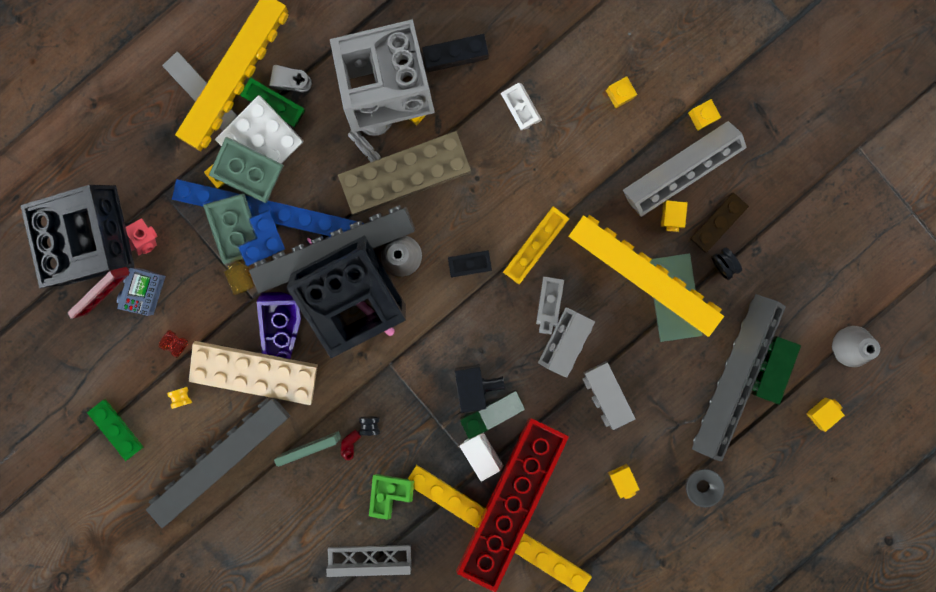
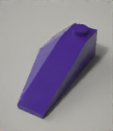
[257,292,301,359]

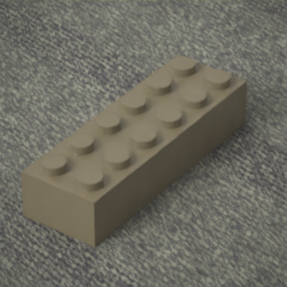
[338,131,471,216]

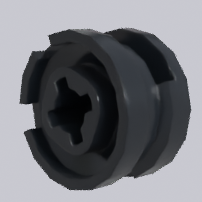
[711,247,742,280]

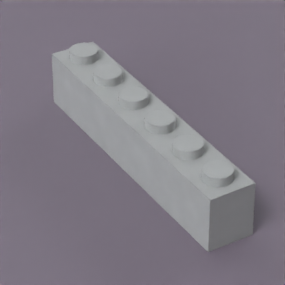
[623,121,747,217]

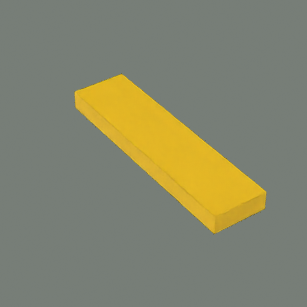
[503,206,570,285]

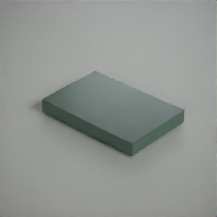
[209,137,284,203]
[203,193,256,264]
[274,431,341,467]

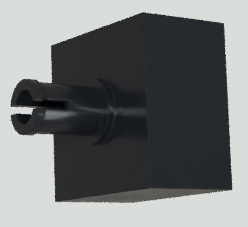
[455,364,505,413]

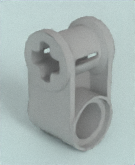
[270,65,312,92]

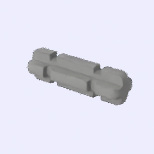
[348,131,381,162]

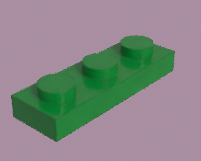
[240,77,305,128]
[87,399,144,461]

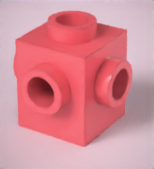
[126,218,158,256]

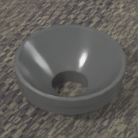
[685,469,725,508]

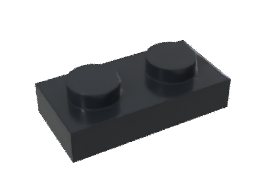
[448,250,492,278]

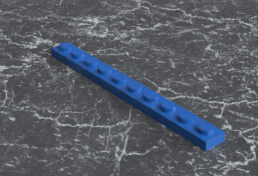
[172,179,363,237]

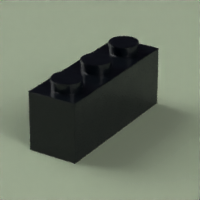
[422,34,489,73]

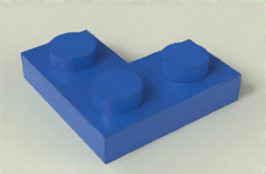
[237,210,285,266]

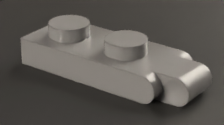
[536,277,564,335]

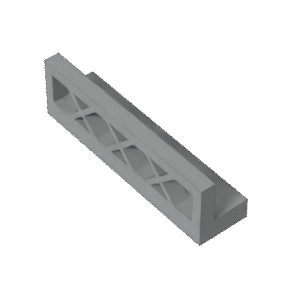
[326,545,412,577]

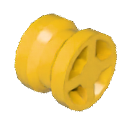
[167,387,192,409]

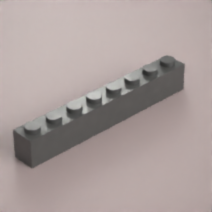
[249,205,416,293]
[692,294,786,461]
[146,398,291,528]

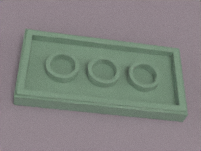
[650,253,702,342]

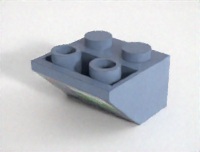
[117,268,166,316]

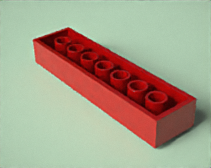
[456,418,569,592]

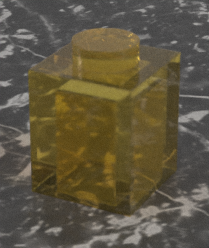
[224,261,256,295]

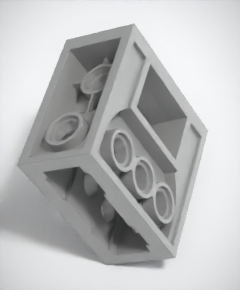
[330,19,435,133]

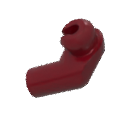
[340,429,362,461]

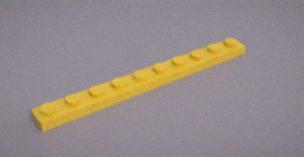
[408,465,592,592]

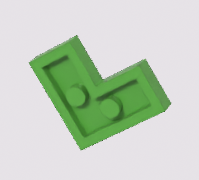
[369,474,414,520]

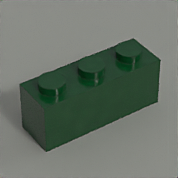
[751,336,801,405]

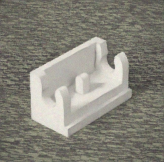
[501,83,542,130]
[460,432,504,481]

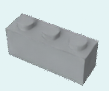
[538,307,595,378]
[582,361,635,430]

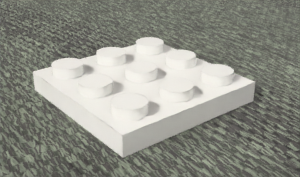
[215,95,304,164]

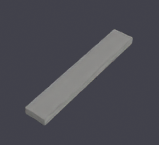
[162,52,237,131]

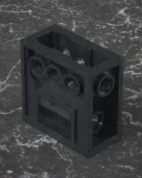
[20,185,135,288]
[287,235,406,358]

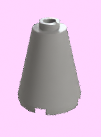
[381,236,422,277]
[832,326,880,367]

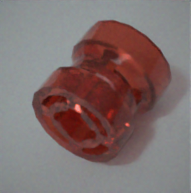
[158,330,188,358]

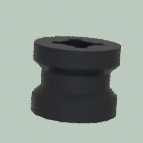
[359,416,380,436]

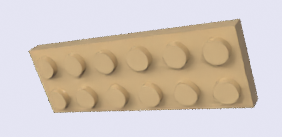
[189,341,318,405]

